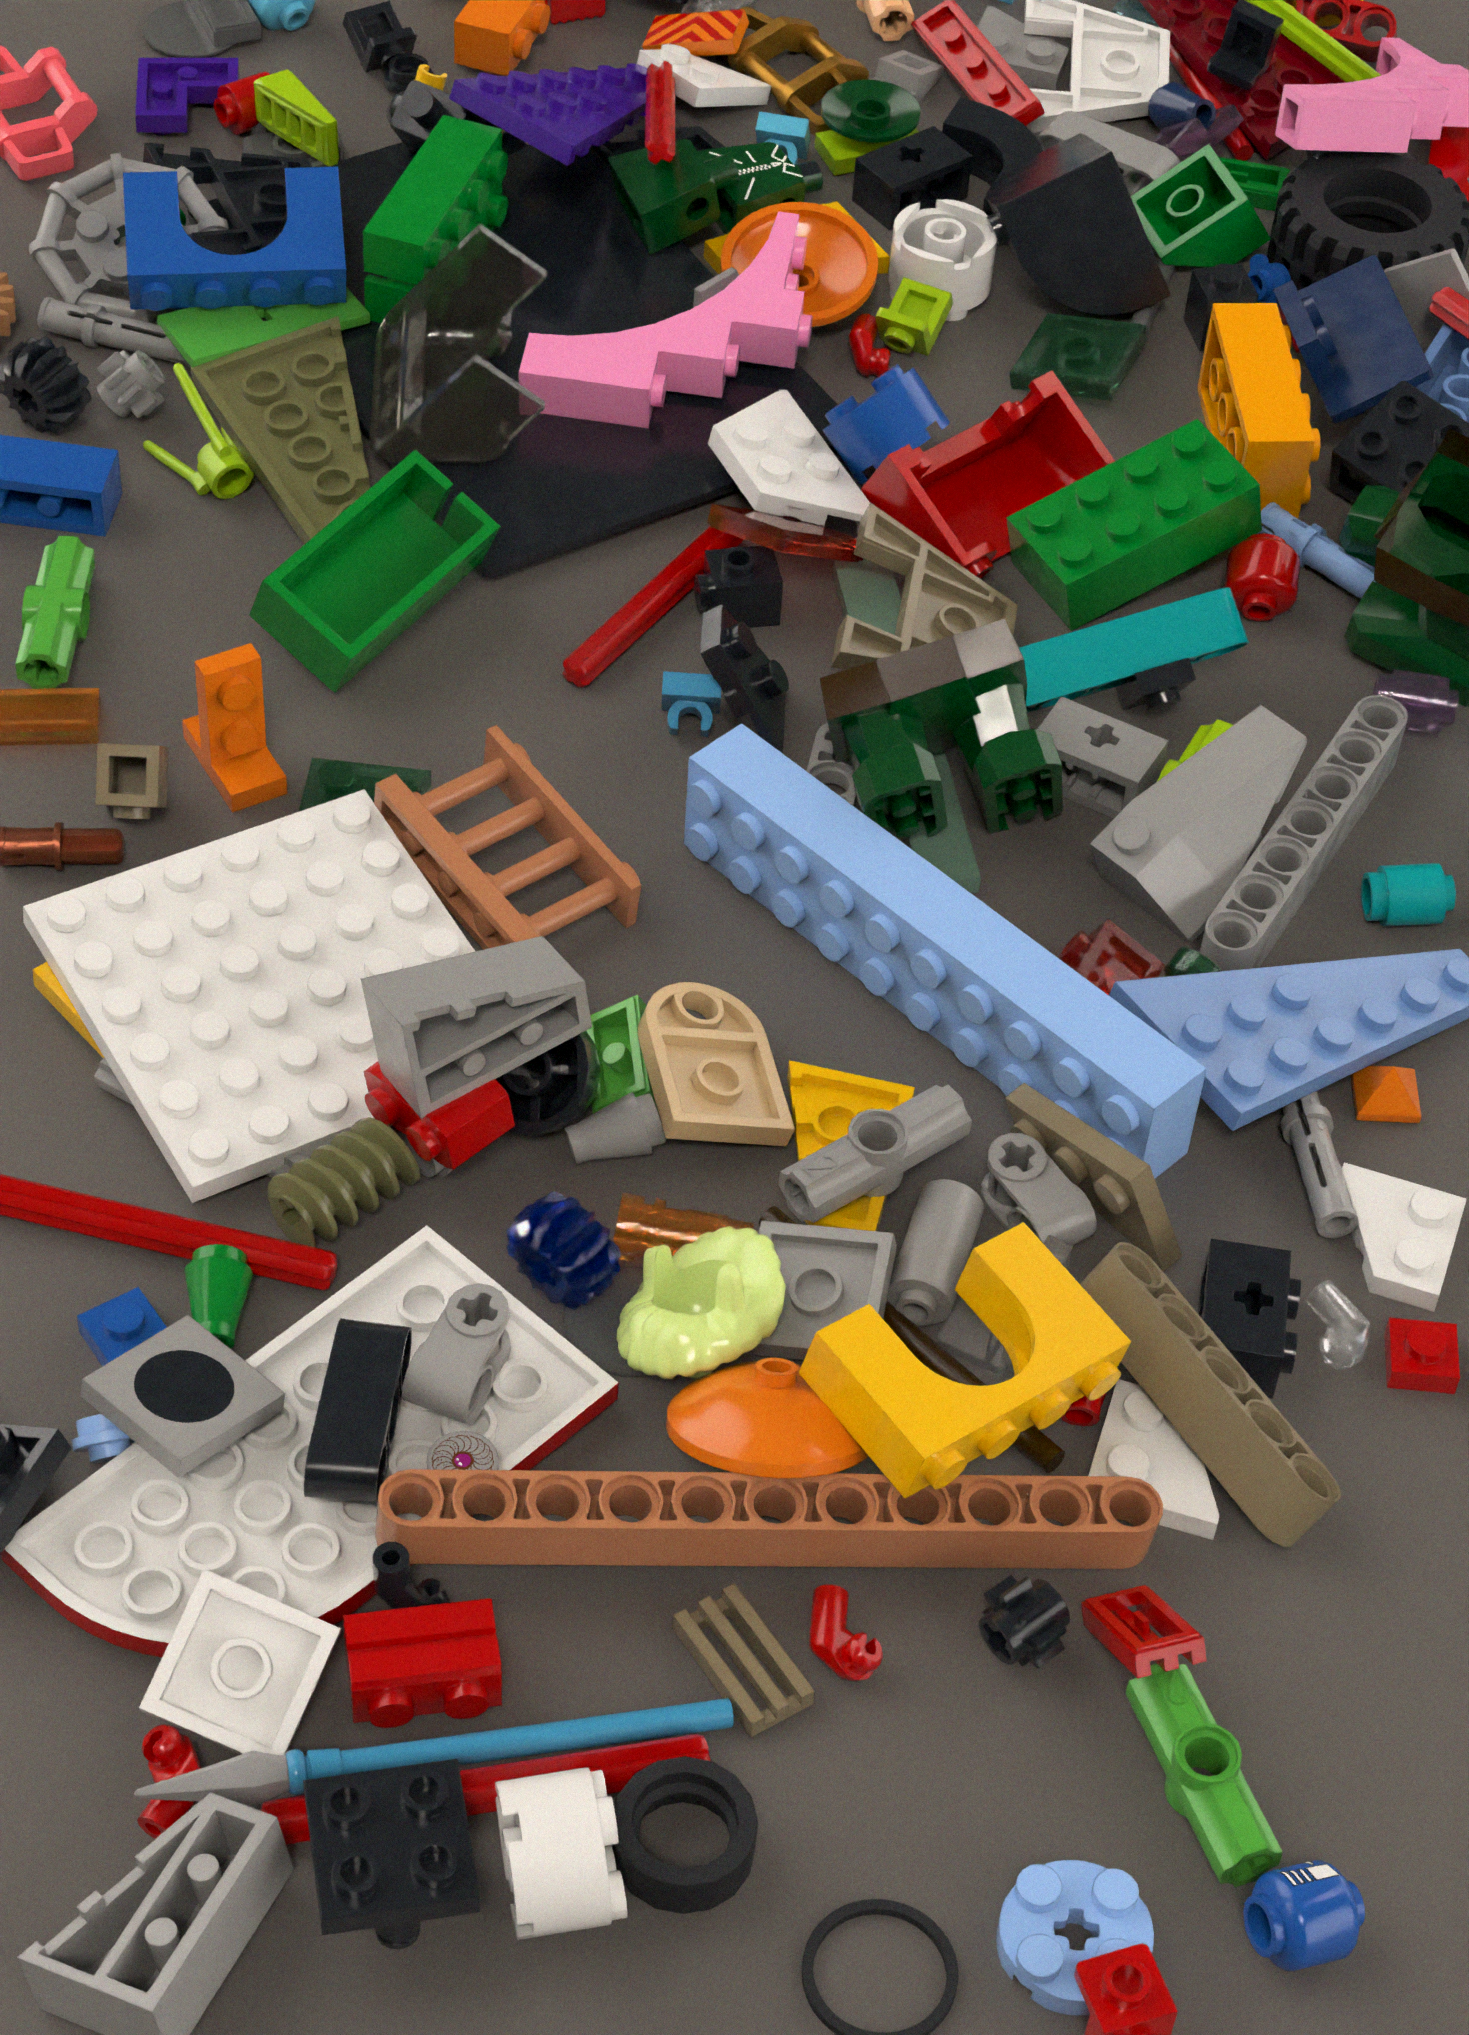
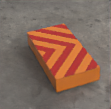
[642,9,749,57]

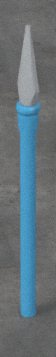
[134,1698,734,1805]

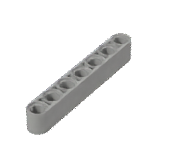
[1196,695,1408,974]

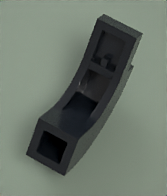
[942,97,1043,246]

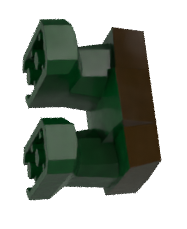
[1339,429,1469,707]
[819,619,1063,838]

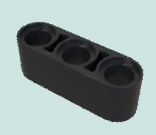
[304,1318,412,1506]

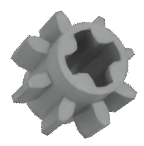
[97,350,165,418]

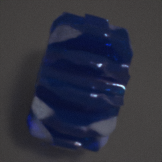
[506,1191,621,1310]

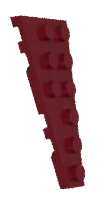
[1139,0,1346,160]

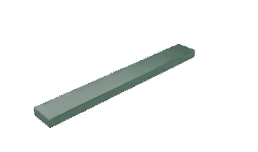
[832,558,981,893]

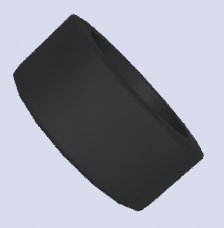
[612,1756,758,1914]

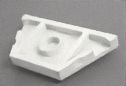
[708,390,870,533]

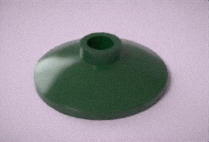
[821,79,921,143]

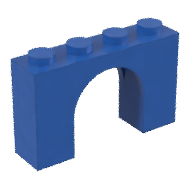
[123,167,346,311]

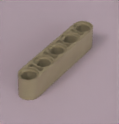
[1080,1242,1341,1547]

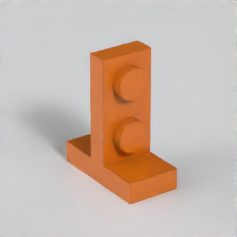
[182,643,288,813]

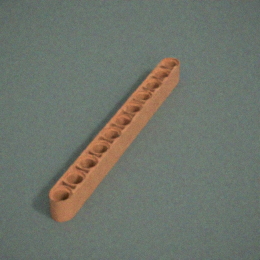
[375,1469,1163,1569]

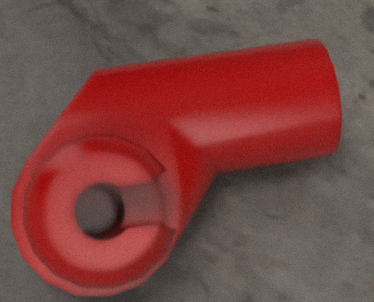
[848,314,891,378]
[809,1584,883,1682]
[137,1724,202,1839]

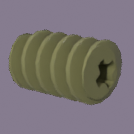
[267,1117,420,1247]

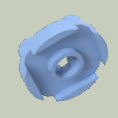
[996,1860,1154,2016]

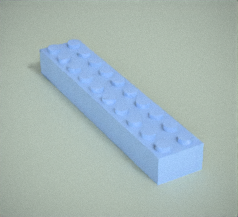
[684,723,1207,1178]

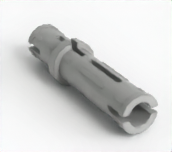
[37,297,191,368]
[1280,1091,1359,1238]

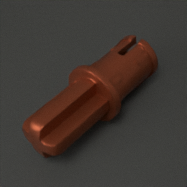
[0,822,124,871]

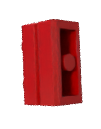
[343,1598,502,1728]

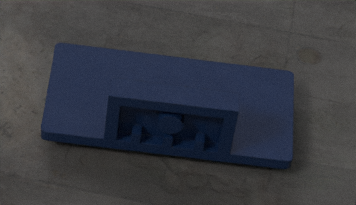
[1273,255,1434,424]

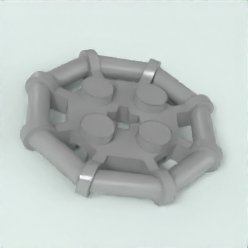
[29,153,229,322]

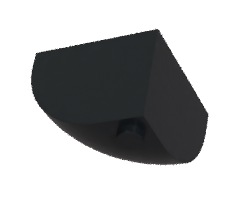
[986,133,1171,315]

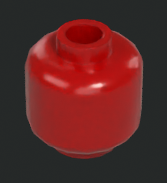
[1224,533,1300,621]

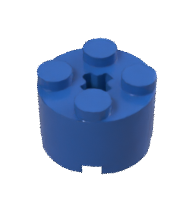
[822,364,951,485]

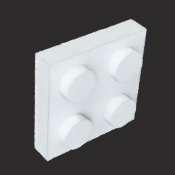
[139,1569,341,1755]

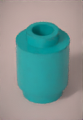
[1361,863,1456,927]

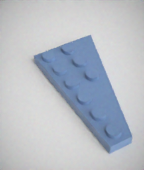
[1109,949,1469,1131]

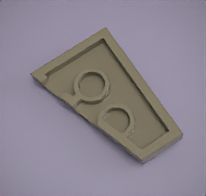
[1005,1083,1182,1272]

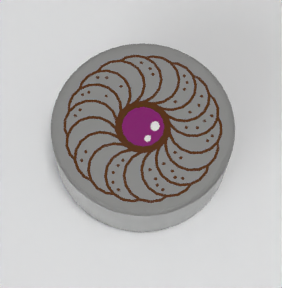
[427,1431,499,1470]

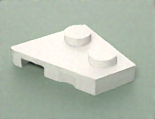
[637,44,771,107]
[1342,1162,1467,1312]
[1088,1379,1220,1540]

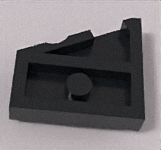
[700,604,789,753]

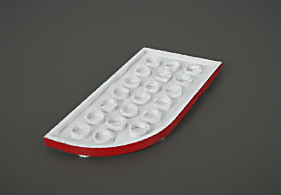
[1,1225,619,1657]

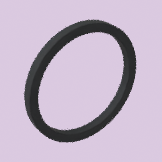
[801,1899,958,2035]

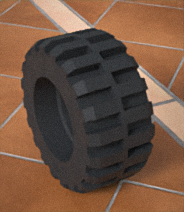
[1267,151,1469,291]

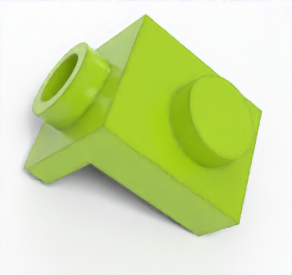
[875,277,953,356]

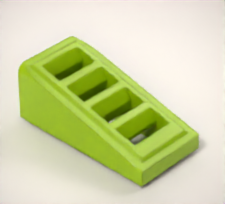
[254,69,339,167]

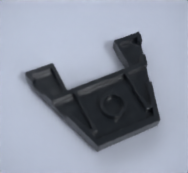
[143,143,312,255]

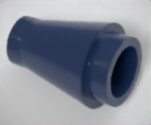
[1148,82,1216,132]

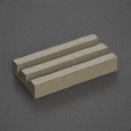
[672,1583,814,1738]

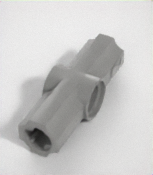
[778,1084,972,1223]

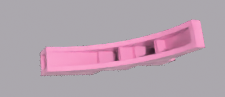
[1275,37,1469,153]
[519,211,813,428]

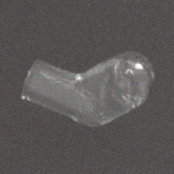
[1307,1280,1370,1370]

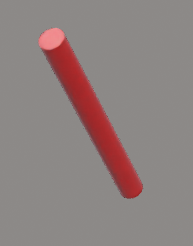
[1169,40,1253,161]

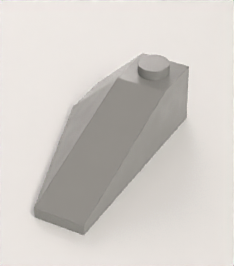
[1090,705,1308,945]

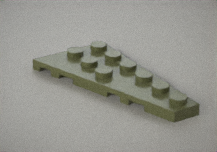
[190,316,370,544]

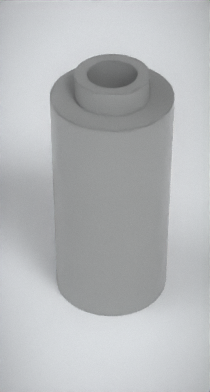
[887,1179,984,1326]

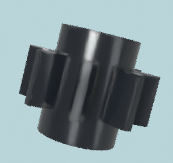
[979,1575,1070,1669]

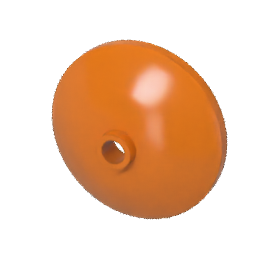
[721,202,878,327]
[666,1358,868,1478]

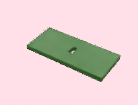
[157,287,370,367]

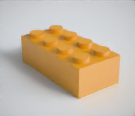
[1197,303,1320,526]

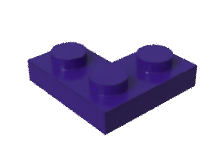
[135,58,239,135]

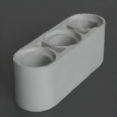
[1037,111,1180,196]

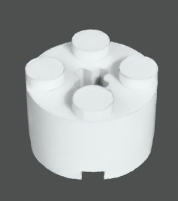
[888,199,997,321]
[495,1767,627,1940]

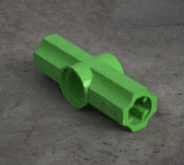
[15,536,95,692]
[1126,1663,1283,1888]

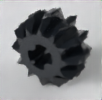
[0,336,92,433]

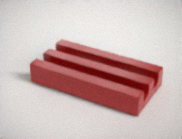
[1081,1585,1207,1679]

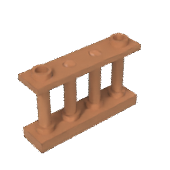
[374,725,642,950]

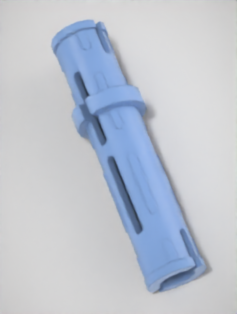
[1257,502,1375,598]

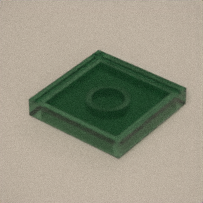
[1009,313,1147,401]

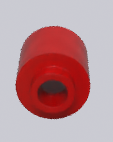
[214,71,270,135]

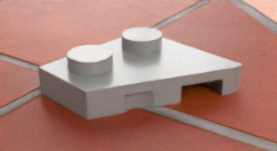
[977,6,1069,91]

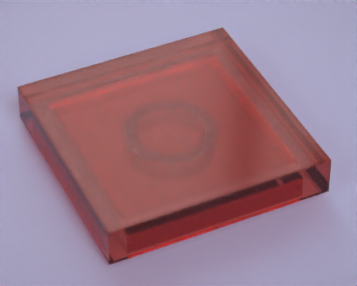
[707,504,863,563]

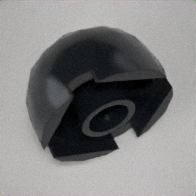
[496,1031,601,1136]

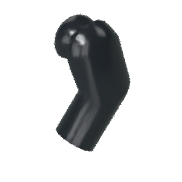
[372,1542,450,1609]

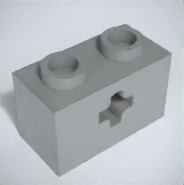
[1037,696,1168,818]

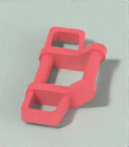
[0,46,98,181]

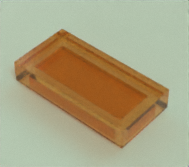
[0,688,101,746]

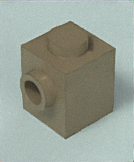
[95,743,169,819]

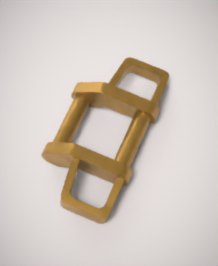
[718,7,869,136]

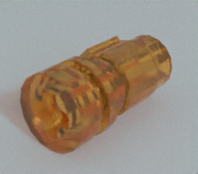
[611,1192,754,1263]

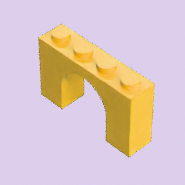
[799,1222,1131,1499]

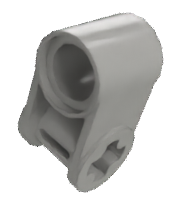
[980,1133,1097,1255]
[402,1283,511,1425]

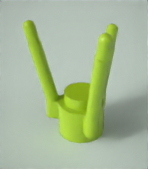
[143,363,254,499]

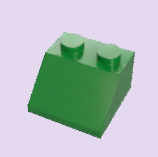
[1131,144,1271,267]

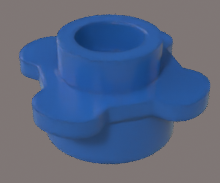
[1247,254,1291,307]

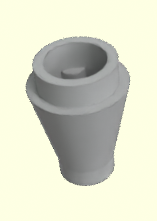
[564,1092,666,1165]

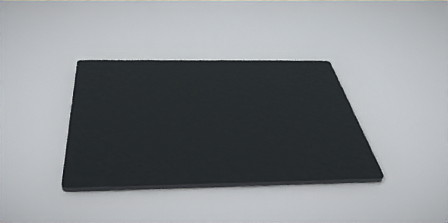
[188,129,838,578]

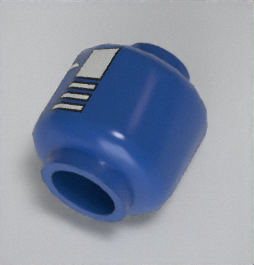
[1243,1860,1365,1972]

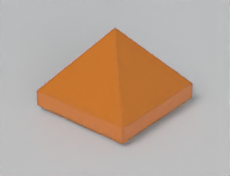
[1350,1066,1421,1123]

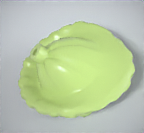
[617,1226,786,1379]

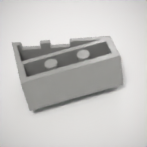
[361,936,592,1119]
[17,1792,294,2035]

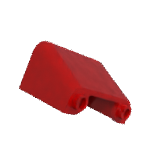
[860,370,1115,579]

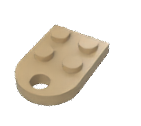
[638,982,795,1147]

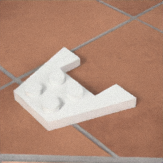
[1024,0,1170,133]

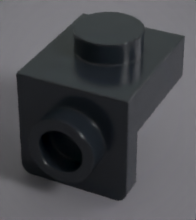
[1207,0,1284,90]
[342,1,417,73]
[1116,657,1196,711]

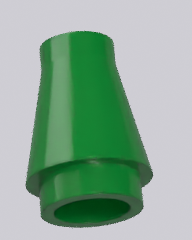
[184,1244,253,1349]

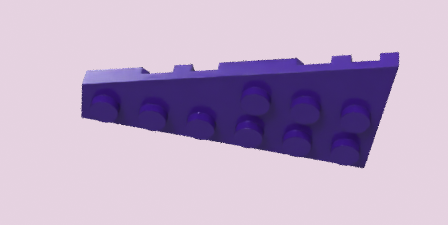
[449,63,648,166]

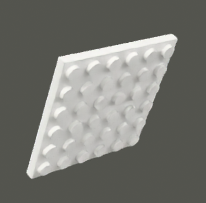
[23,789,475,1203]

